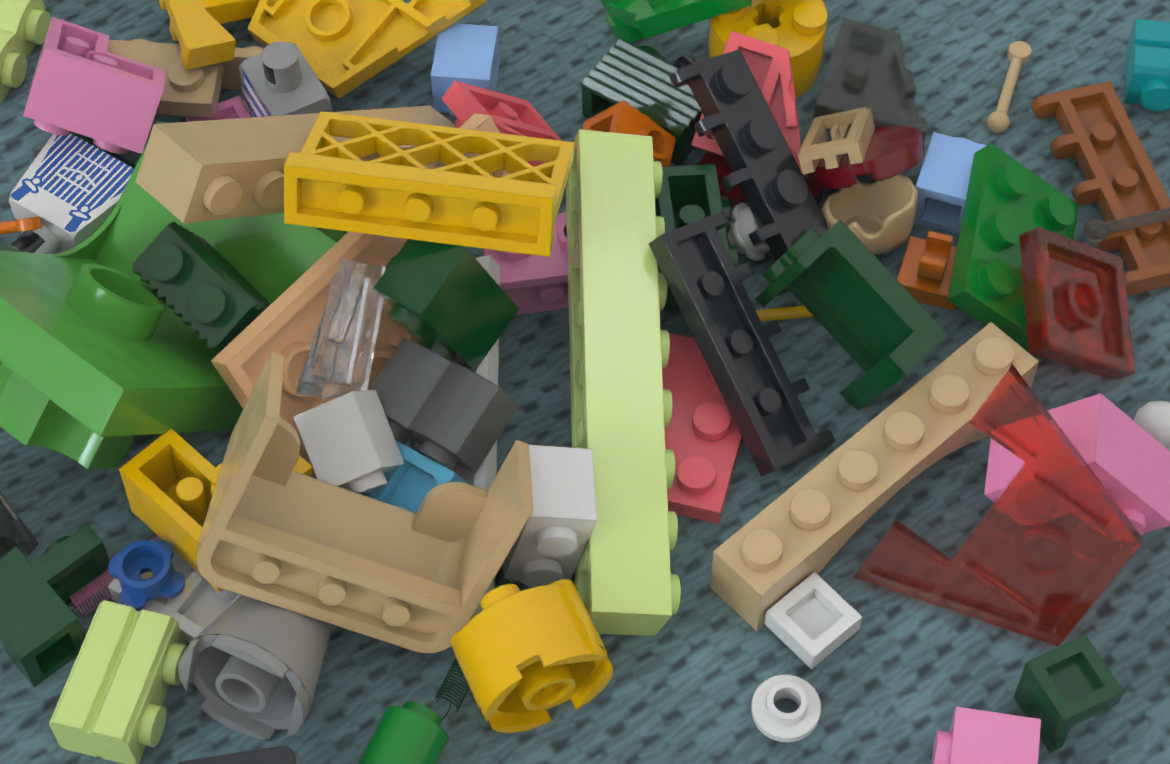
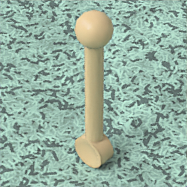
[987,41,1032,134]

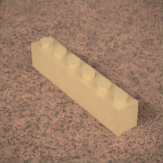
[135,105,456,223]

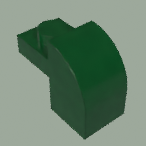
[0,524,110,687]

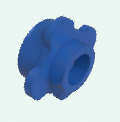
[108,540,185,611]

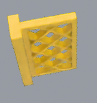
[284,111,575,257]

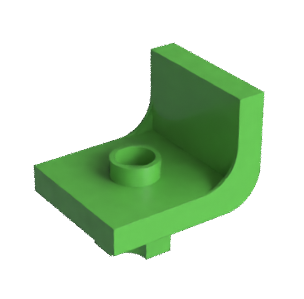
[0,121,346,469]

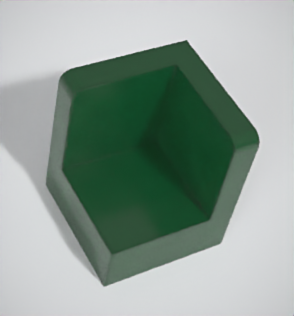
[1014,635,1124,753]

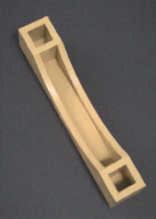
[710,322,1039,631]

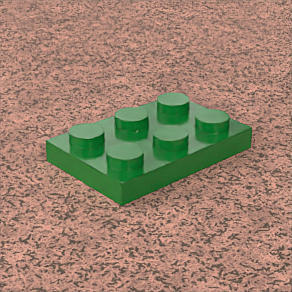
[947,143,1078,359]

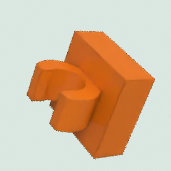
[897,231,957,311]

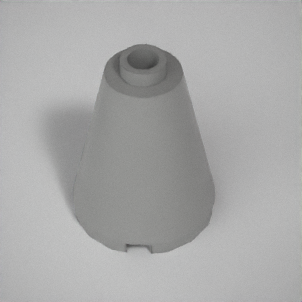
[178,595,333,739]

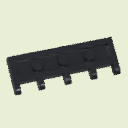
[669,49,828,297]
[649,211,836,477]

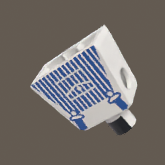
[9,132,134,254]

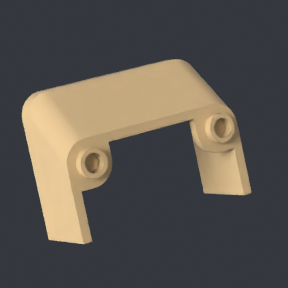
[197,352,533,653]

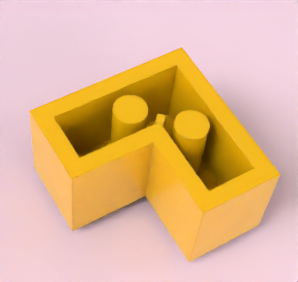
[119,428,314,592]

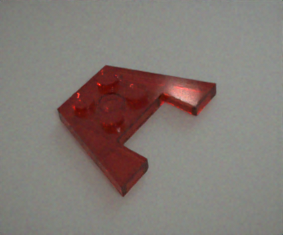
[854,364,1142,647]

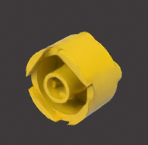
[708,0,828,98]
[450,579,613,733]

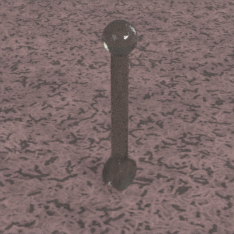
[1083,208,1170,242]

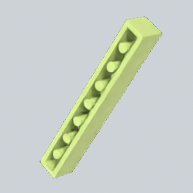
[566,129,681,636]

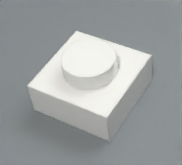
[764,572,862,670]

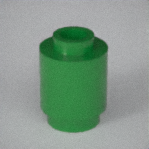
[358,701,449,764]

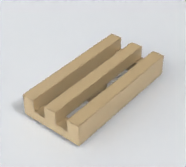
[798,107,875,174]

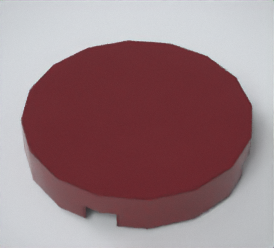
[807,126,925,189]

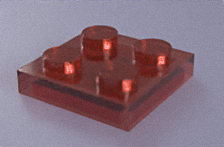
[1019,227,1135,380]

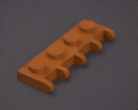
[1031,81,1170,296]

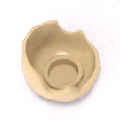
[821,174,918,255]

